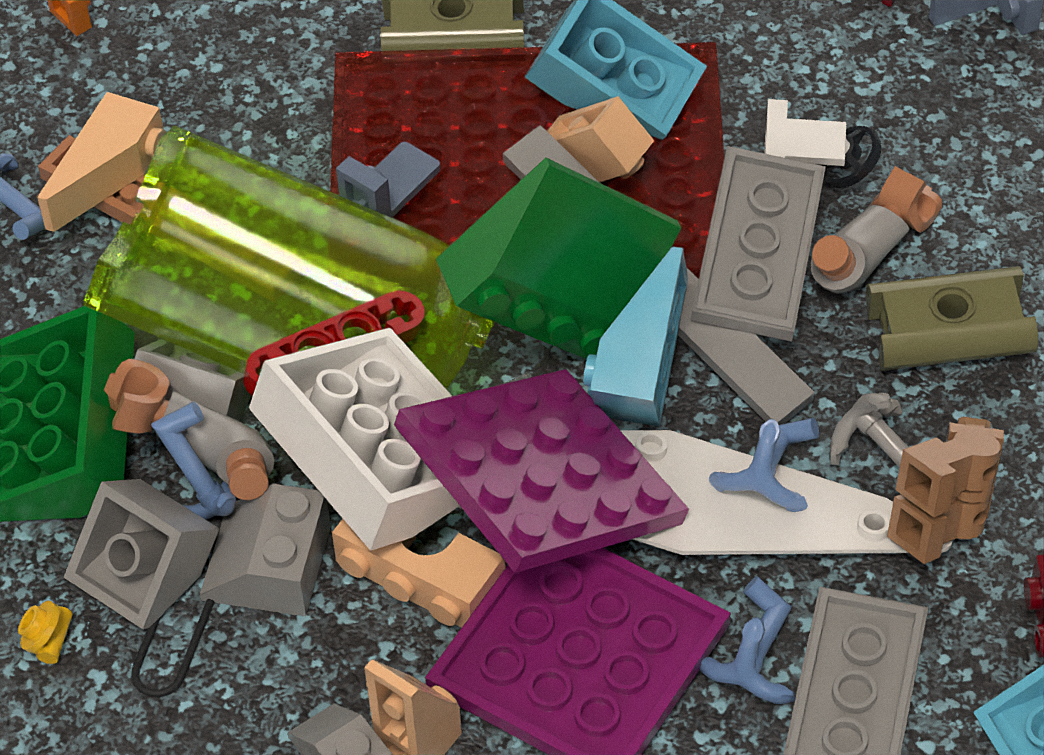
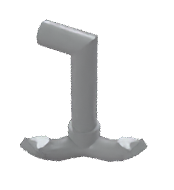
[829,393,908,468]

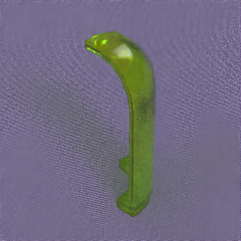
[83,125,494,390]

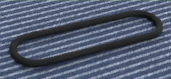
[131,540,216,698]

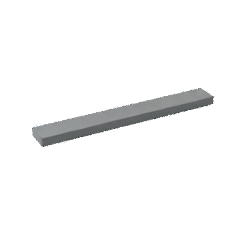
[503,125,815,425]

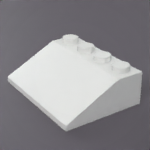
[249,328,460,551]

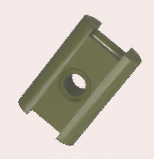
[380,0,525,62]
[866,266,1038,371]

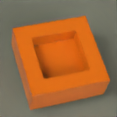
[47,0,92,36]

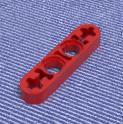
[243,290,425,396]

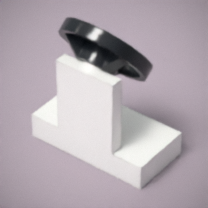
[764,99,881,188]

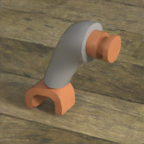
[811,166,942,294]
[104,359,274,500]

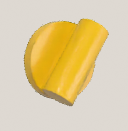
[18,601,73,664]

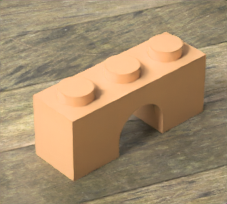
[332,519,505,628]

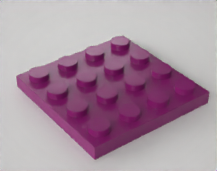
[394,369,689,573]
[425,548,731,755]

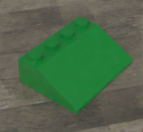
[436,157,681,359]
[0,300,135,522]

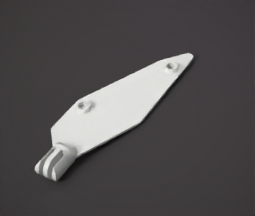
[459,430,953,555]

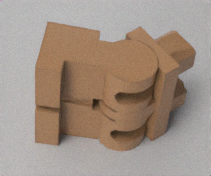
[887,416,1004,564]

